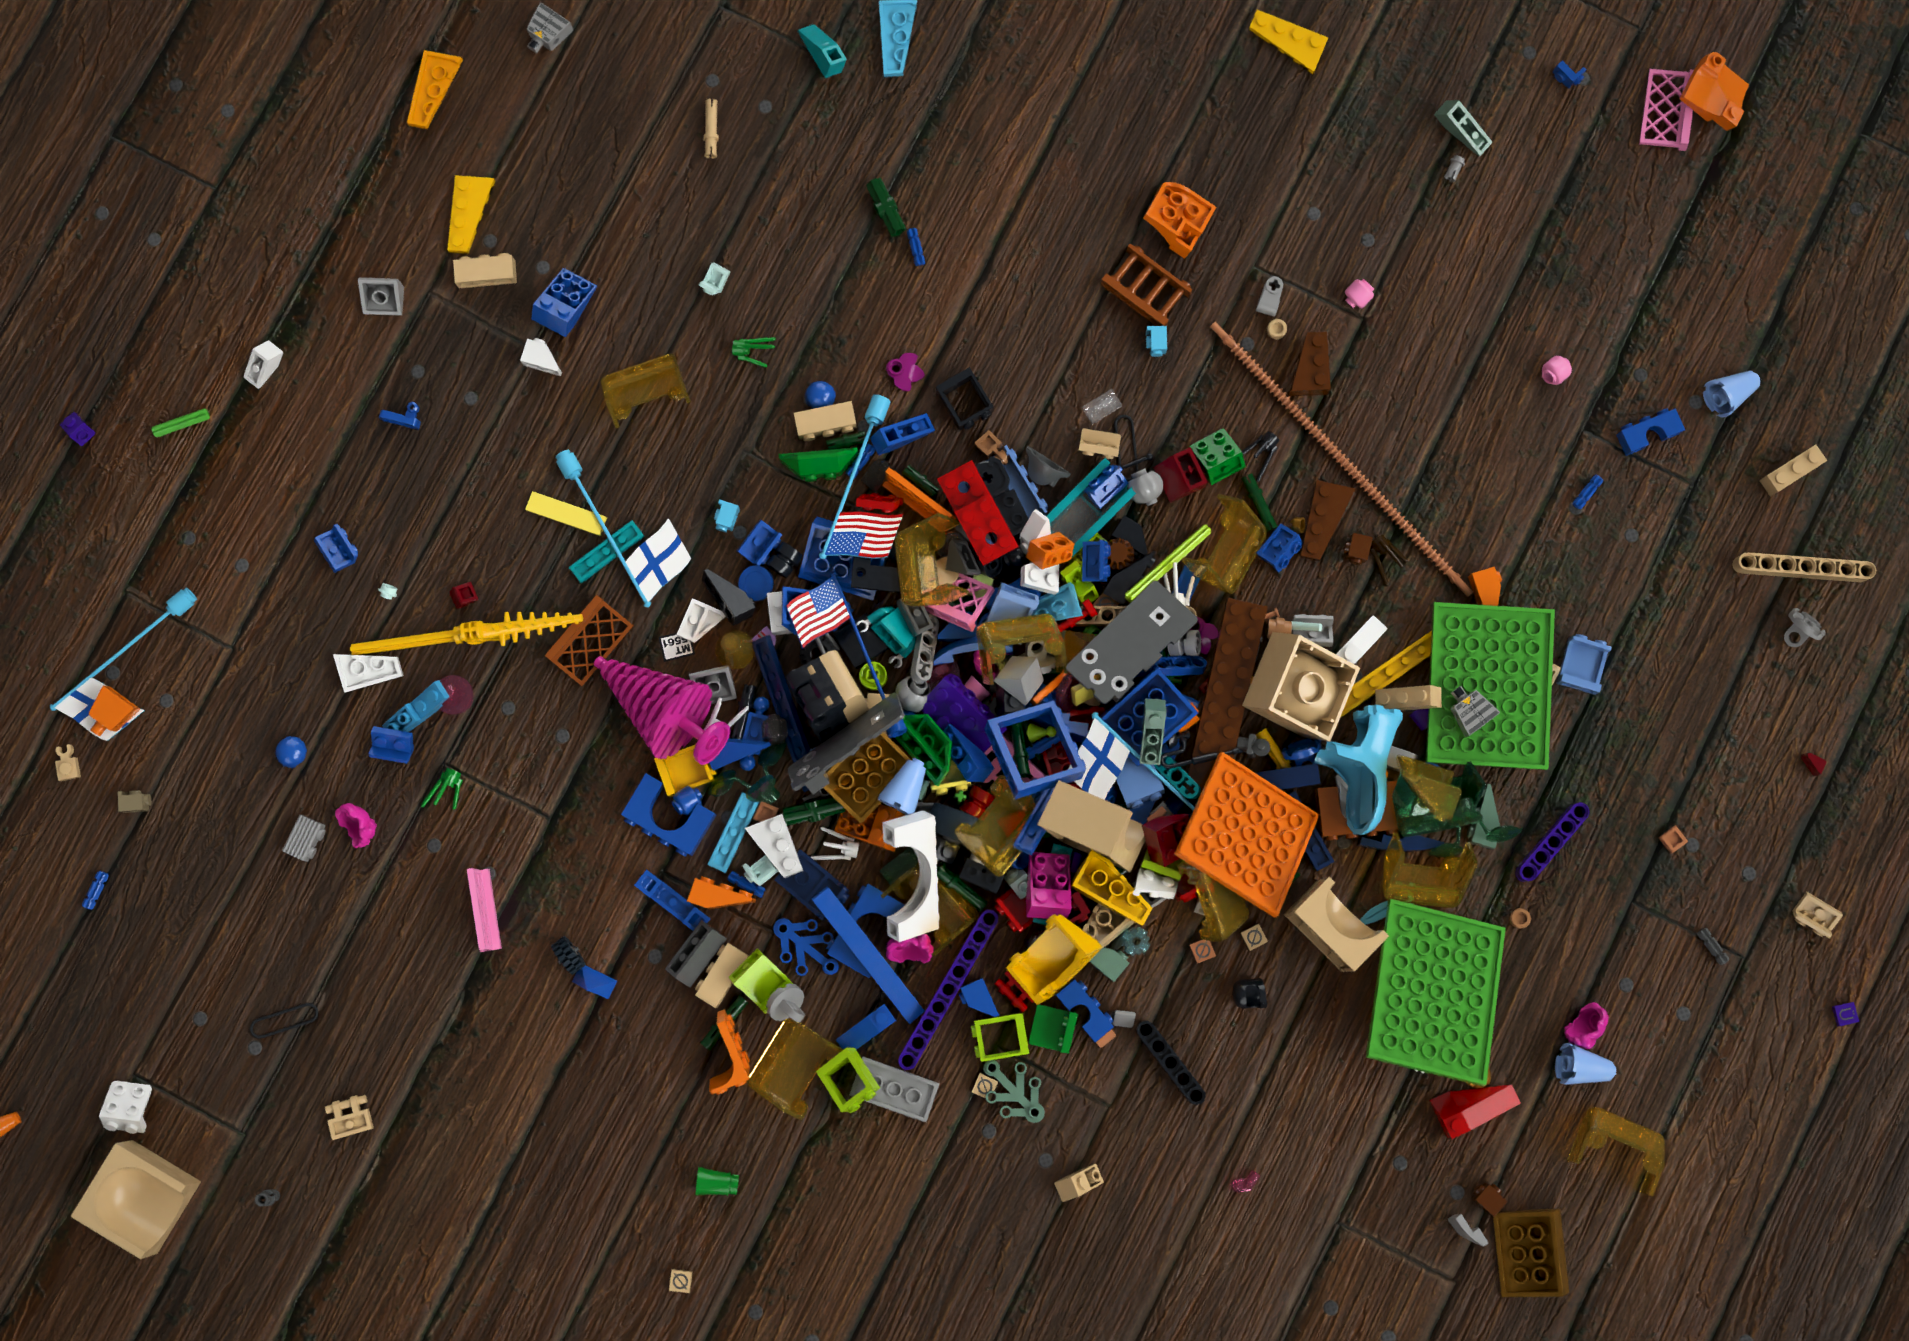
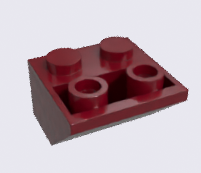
[1153,447,1208,503]
[1142,813,1189,867]

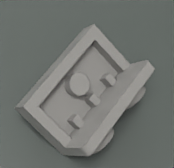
[1292,614,1334,647]

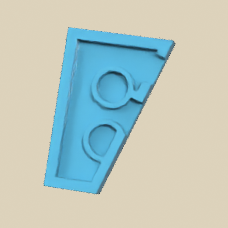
[1028,582,1083,626]

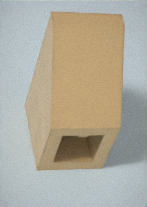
[1054,1163,1104,1202]

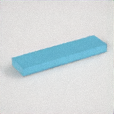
[707,792,760,873]

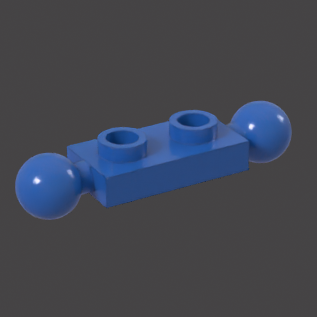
[740,697,769,771]

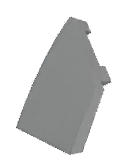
[1447,1214,1488,1246]

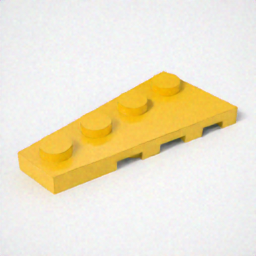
[1249,10,1328,74]
[447,175,495,254]

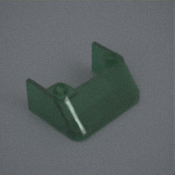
[1392,761,1486,837]

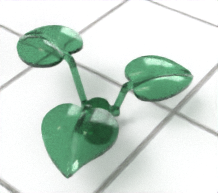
[708,741,787,804]
[1428,798,1523,858]

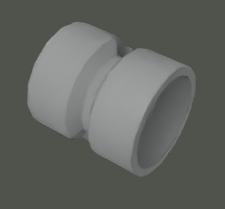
[1168,630,1201,656]

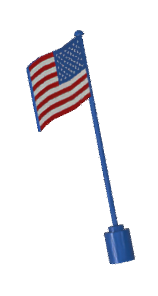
[786,572,907,738]

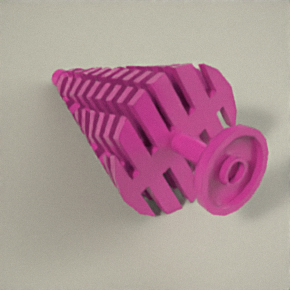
[594,656,730,765]

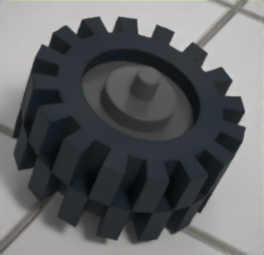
[551,936,586,975]

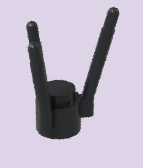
[1242,431,1279,482]

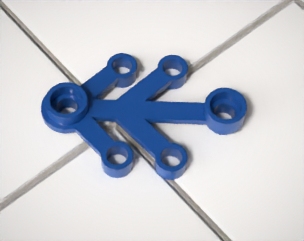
[773,918,839,976]

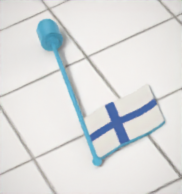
[556,450,691,608]
[50,588,197,741]
[1069,712,1195,811]

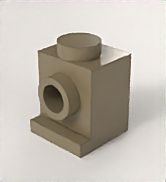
[118,790,152,813]

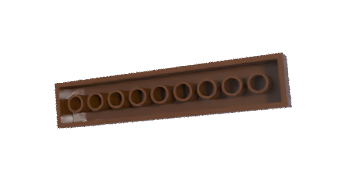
[1184,598,1268,798]

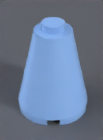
[1703,371,1760,417]
[877,758,926,815]
[1555,1043,1616,1085]

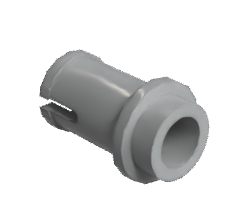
[1444,155,1465,182]

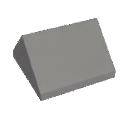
[358,278,404,315]
[994,656,1044,706]
[689,665,737,704]

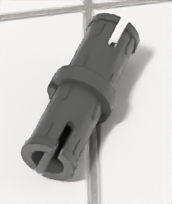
[255,1189,280,1206]

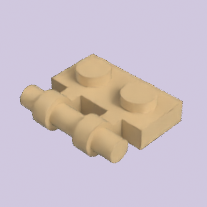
[325,1095,374,1140]

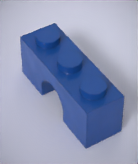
[1616,408,1685,456]
[1056,979,1114,1042]

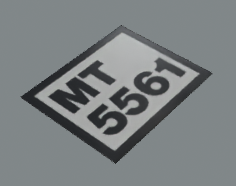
[659,633,695,662]

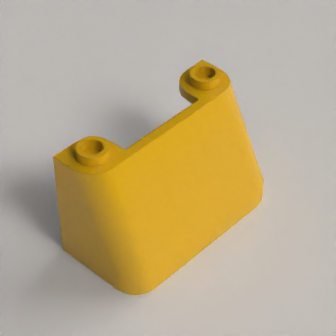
[1006,914,1102,1005]

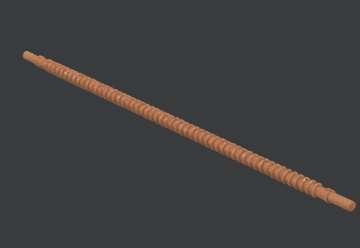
[1210,321,1473,597]

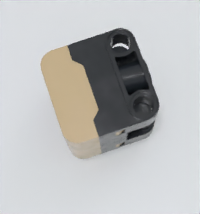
[786,650,869,744]

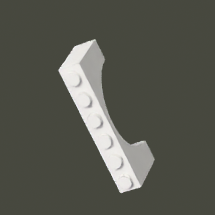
[882,810,939,942]

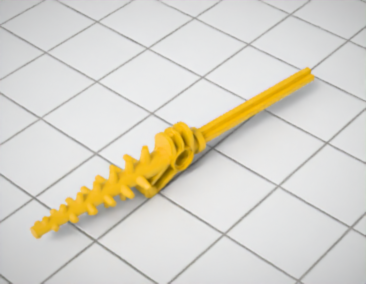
[350,612,583,655]

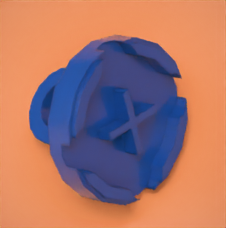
[1282,738,1322,767]

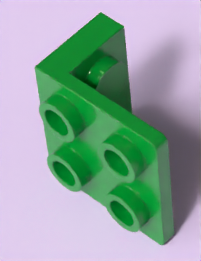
[1190,428,1246,485]
[1029,1004,1078,1054]

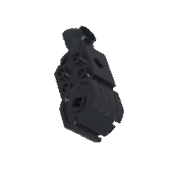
[965,456,1028,569]

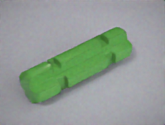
[952,790,967,805]

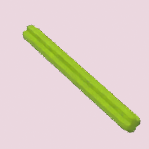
[1125,525,1211,603]

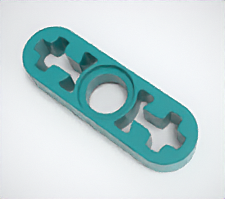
[1154,753,1201,800]

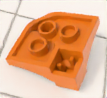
[1680,52,1749,131]
[1143,182,1216,259]

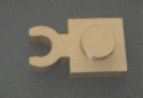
[55,744,81,781]

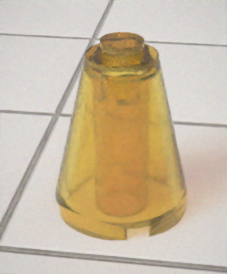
[715,630,755,669]

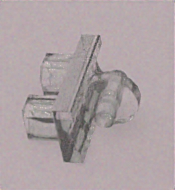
[1082,389,1122,424]

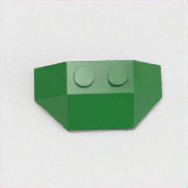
[779,447,858,482]
[895,714,952,786]

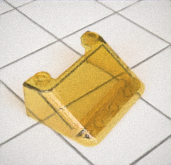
[1396,755,1462,821]
[954,775,1036,876]
[748,1017,844,1121]

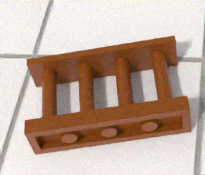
[1101,244,1192,326]

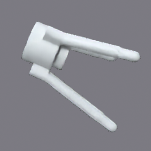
[1163,562,1195,606]
[704,697,749,730]
[811,826,859,860]

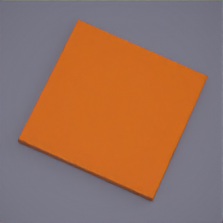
[1174,752,1320,918]

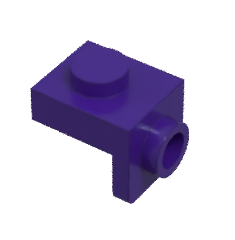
[60,412,95,446]

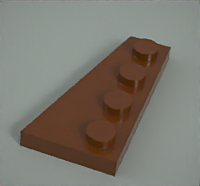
[1300,480,1355,561]

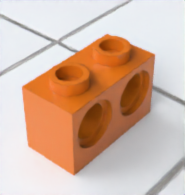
[1026,532,1075,569]

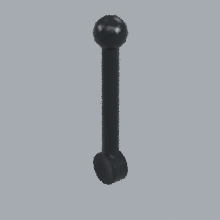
[1117,453,1153,472]

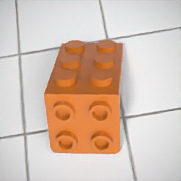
[709,1009,750,1095]

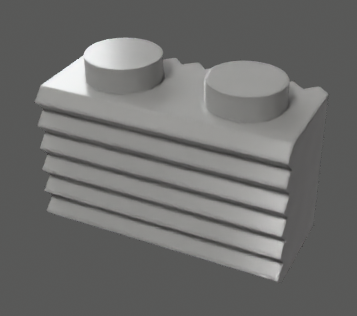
[282,814,326,862]

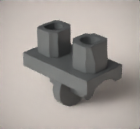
[1237,734,1270,759]

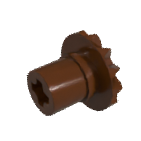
[1107,538,1134,570]

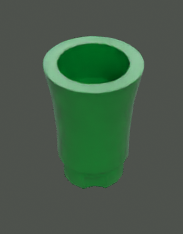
[695,1167,739,1196]

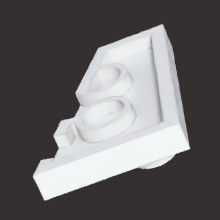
[333,654,404,693]
[745,814,803,878]

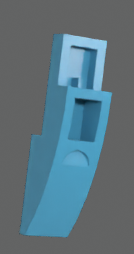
[382,680,450,732]

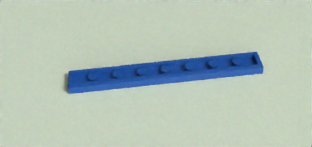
[811,886,925,1024]

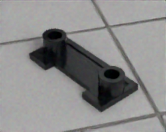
[851,556,924,595]

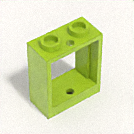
[971,1013,1029,1062]
[816,1047,880,1113]

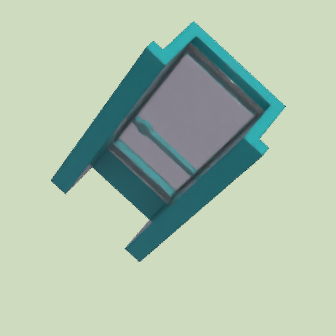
[1046,458,1136,557]

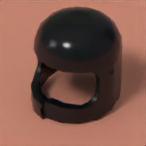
[1232,978,1267,1009]

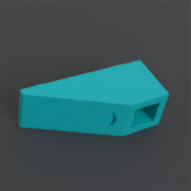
[797,24,847,78]

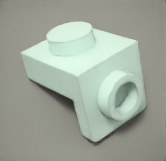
[699,262,731,295]
[742,855,778,886]
[1004,868,1028,899]

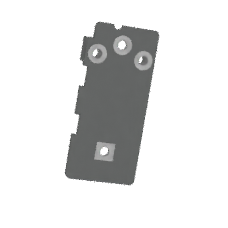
[1066,581,1198,704]
[788,692,905,794]

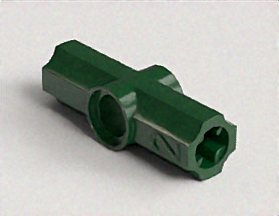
[866,178,906,237]
[783,796,846,826]

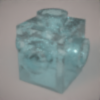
[1120,926,1151,956]

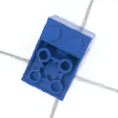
[532,268,597,337]

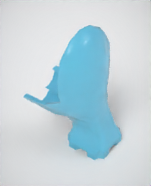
[1314,705,1403,835]

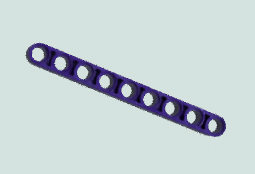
[898,910,998,1070]

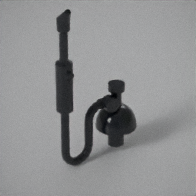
[1160,731,1243,769]

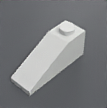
[1336,615,1388,664]

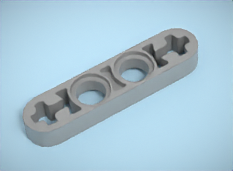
[911,614,939,684]

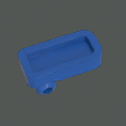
[379,402,421,430]

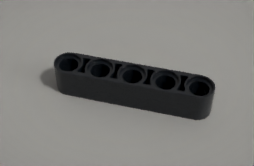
[1136,1020,1206,1105]

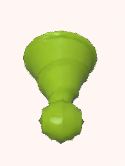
[1026,723,1057,743]

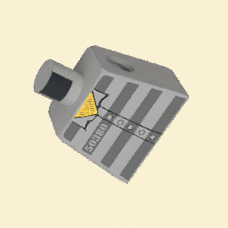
[527,3,573,53]
[1450,686,1500,737]

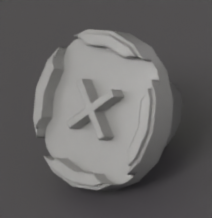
[1784,608,1825,647]
[1018,636,1056,674]
[766,984,805,1022]

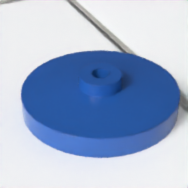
[738,565,774,601]

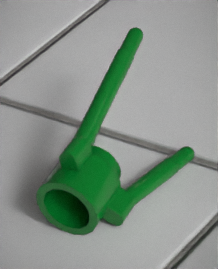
[732,337,775,368]
[421,768,463,810]

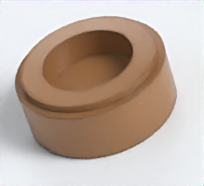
[1509,908,1531,929]

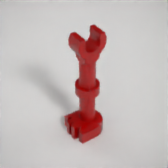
[1041,599,1098,643]

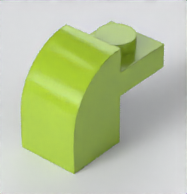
[1060,561,1099,606]

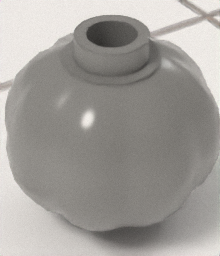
[1127,469,1163,506]
[895,676,931,712]

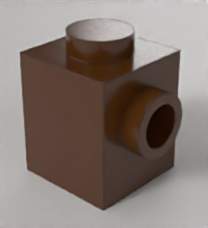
[1343,533,1373,565]
[1472,1183,1508,1217]

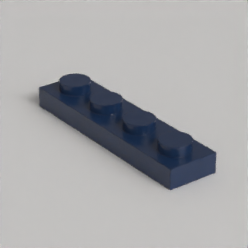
[1289,791,1335,871]

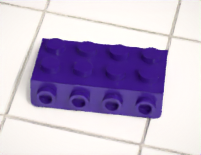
[922,673,1007,753]

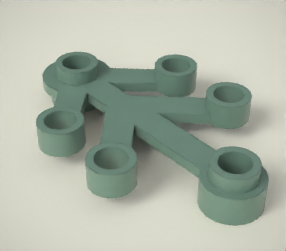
[983,1060,1045,1123]

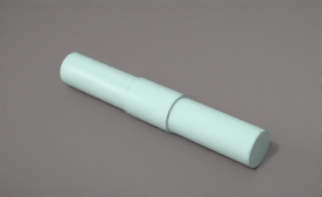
[1291,621,1322,631]

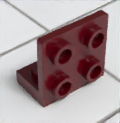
[1069,891,1090,925]

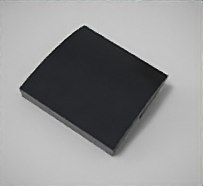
[834,613,889,669]

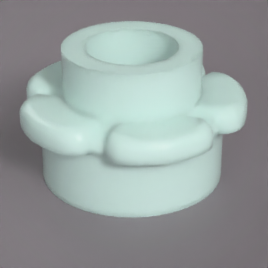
[378,583,397,600]

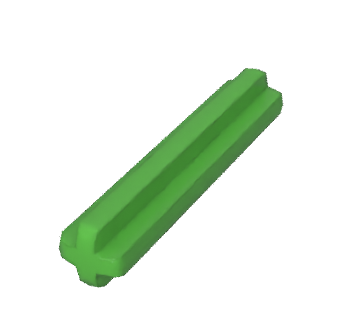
[151,408,210,437]

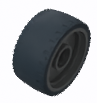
[929,803,988,850]

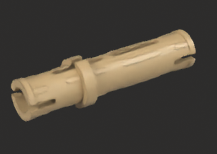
[703,99,719,159]

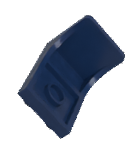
[775,849,850,921]

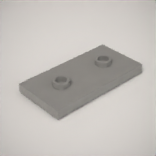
[849,1056,940,1122]

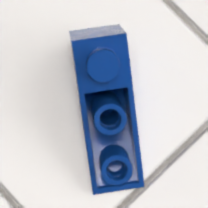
[943,724,995,782]

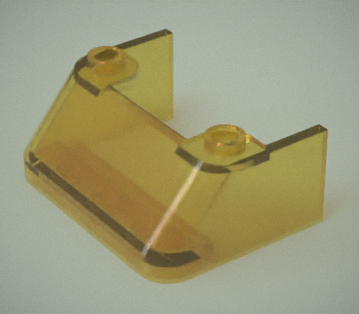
[601,354,691,428]
[1182,494,1267,594]
[895,513,969,606]
[976,614,1069,685]
[1383,833,1478,908]
[880,862,979,957]
[1567,1107,1665,1196]

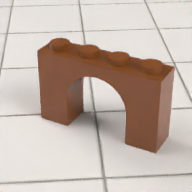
[1315,781,1403,841]

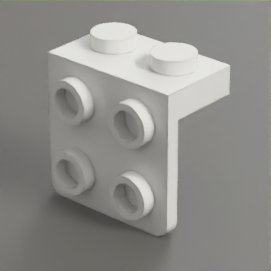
[99,1081,152,1134]

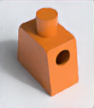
[89,686,140,736]

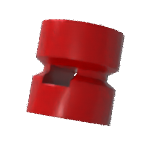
[959,785,996,820]

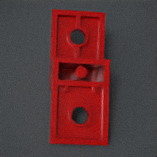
[937,460,1019,566]

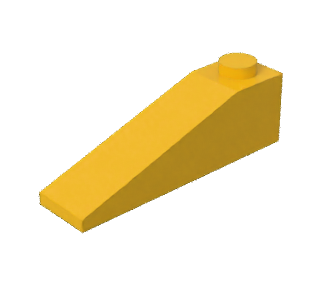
[1071,850,1152,926]

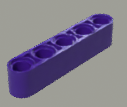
[1515,802,1590,882]

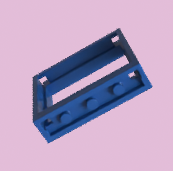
[984,701,1086,799]

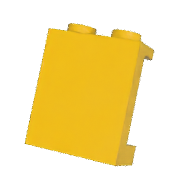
[654,744,716,797]

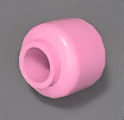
[1345,279,1374,308]
[1542,356,1572,385]

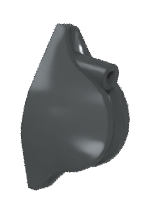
[1026,446,1071,487]

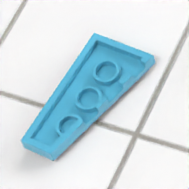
[879,0,917,77]

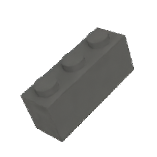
[665,920,727,987]

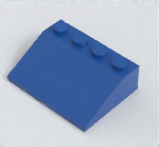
[798,516,887,600]
[1099,666,1198,767]

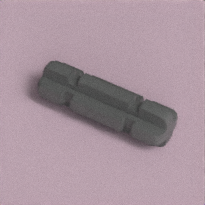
[1697,928,1729,965]

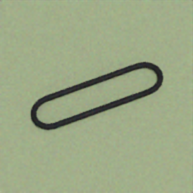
[1114,415,1139,481]
[250,1003,318,1039]

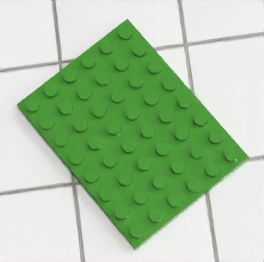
[1426,602,1555,770]
[1366,899,1506,1086]

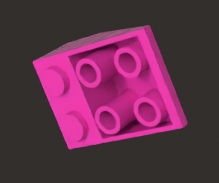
[1026,852,1072,919]

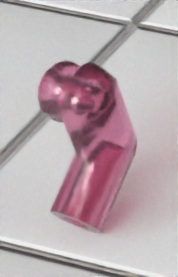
[1231,1170,1261,1193]

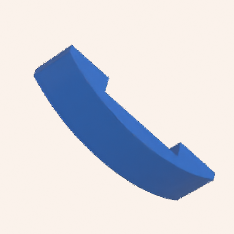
[933,636,1013,665]
[634,869,710,931]

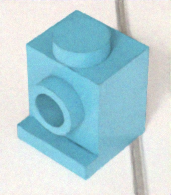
[1146,326,1167,357]
[714,499,740,532]

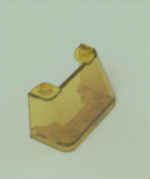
[1177,861,1249,942]

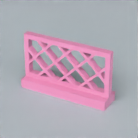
[1639,69,1694,151]
[902,573,995,632]
[467,868,502,952]

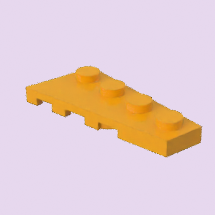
[407,50,463,129]

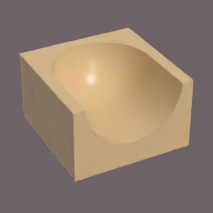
[1242,632,1360,742]
[1038,780,1145,872]
[1284,877,1389,972]
[71,1140,201,1259]

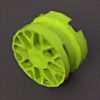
[859,662,887,691]

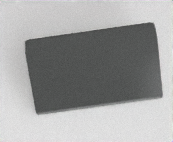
[896,591,934,637]

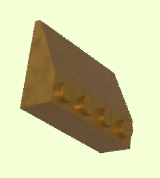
[823,732,912,823]
[1493,1209,1569,1297]

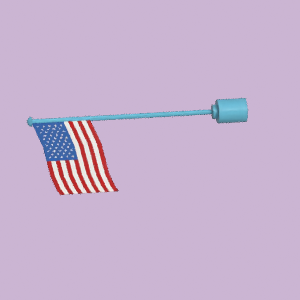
[819,395,903,559]

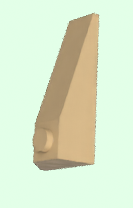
[1082,903,1135,949]

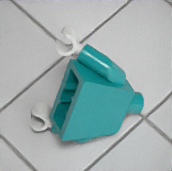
[856,606,917,668]

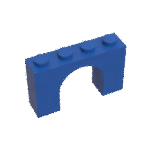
[621,773,717,857]
[826,884,905,979]

